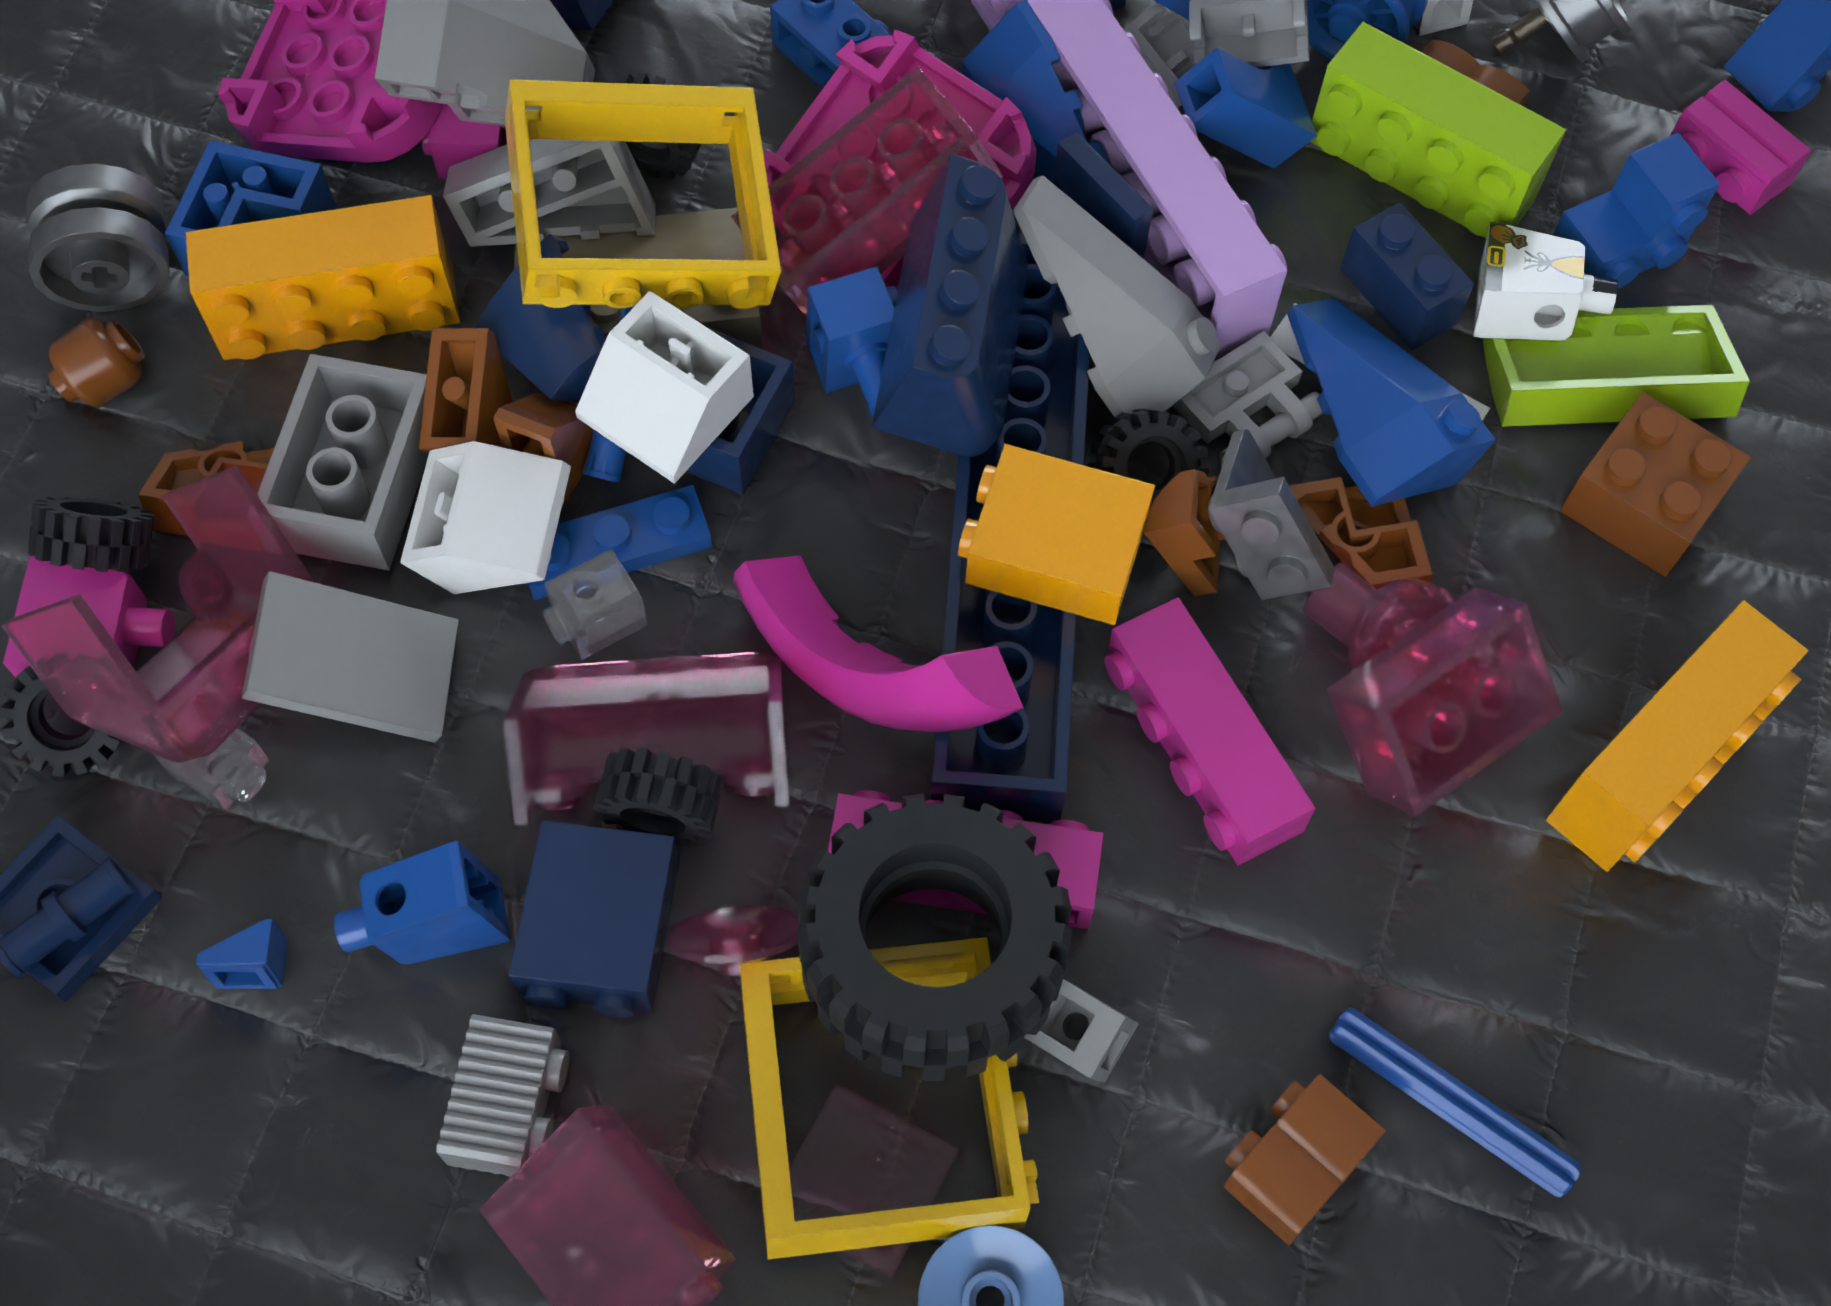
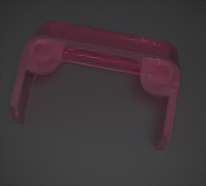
[1,465,315,763]
[504,652,789,826]

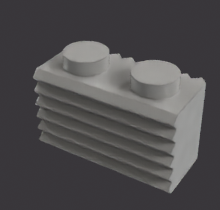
[436,1014,569,1179]

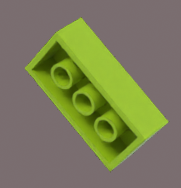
[1310,21,1567,238]

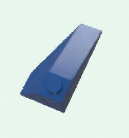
[962,0,1111,183]
[1287,298,1496,507]

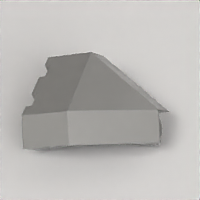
[375,0,595,127]

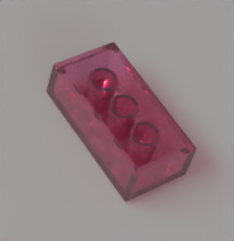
[731,66,1004,316]

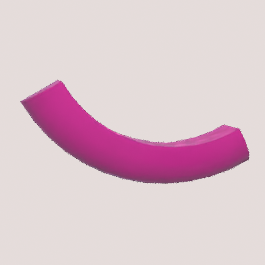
[733,555,1024,732]

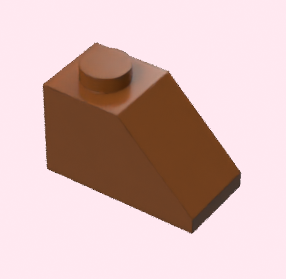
[418,328,513,454]
[493,392,593,502]

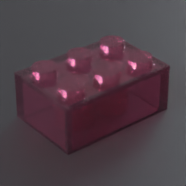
[1327,588,1563,817]

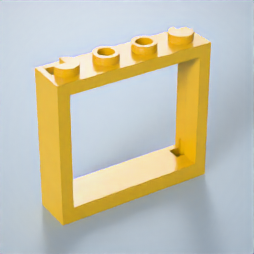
[505,79,781,309]
[740,937,1039,1260]

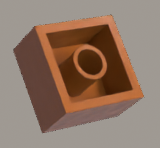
[1560,392,1751,578]

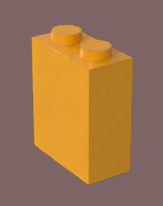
[958,444,1155,625]

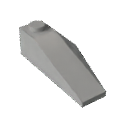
[1013,175,1222,417]

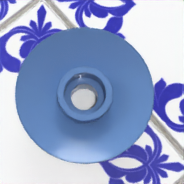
[918,1225,1064,1306]

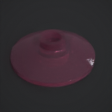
[668,906,799,976]

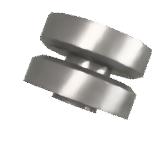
[26,164,170,312]

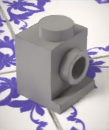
[1024,978,1139,1083]

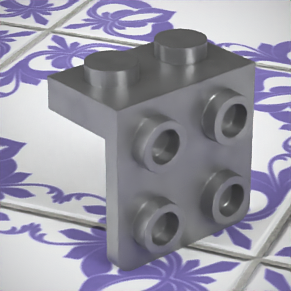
[1208,429,1335,600]

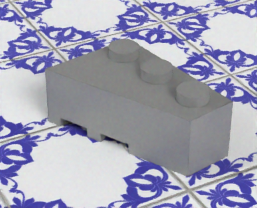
[443,139,656,247]

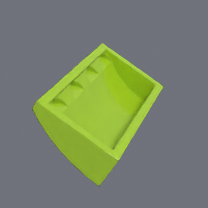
[1482,305,1750,427]

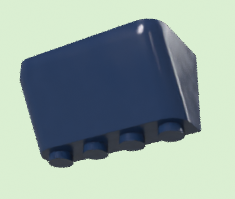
[872,153,1028,457]

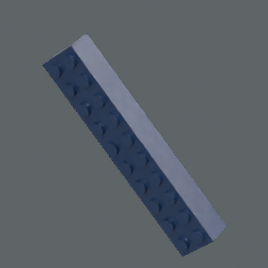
[931,234,1090,821]

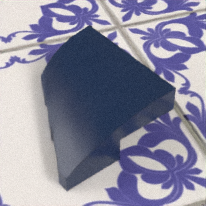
[474,234,606,402]

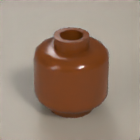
[48,317,145,408]

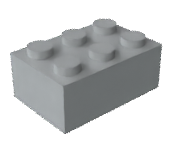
[250,354,429,571]

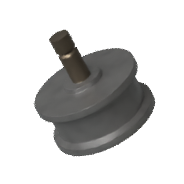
[1491,0,1633,62]

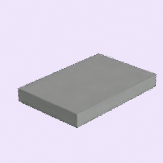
[241,571,459,743]

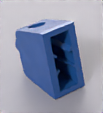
[334,840,511,964]

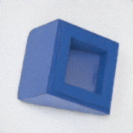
[196,919,288,989]

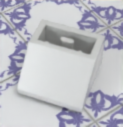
[575,291,754,484]
[400,441,571,594]

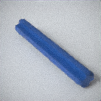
[1329,1007,1581,1197]

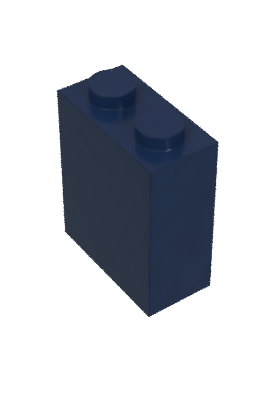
[509,820,680,1018]

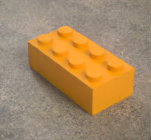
[186,195,460,360]
[1545,600,1809,873]

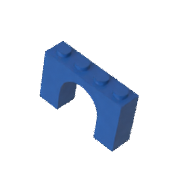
[1153,0,1317,169]

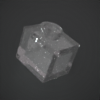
[542,549,648,660]

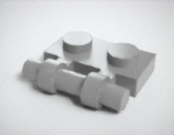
[1172,331,1322,463]

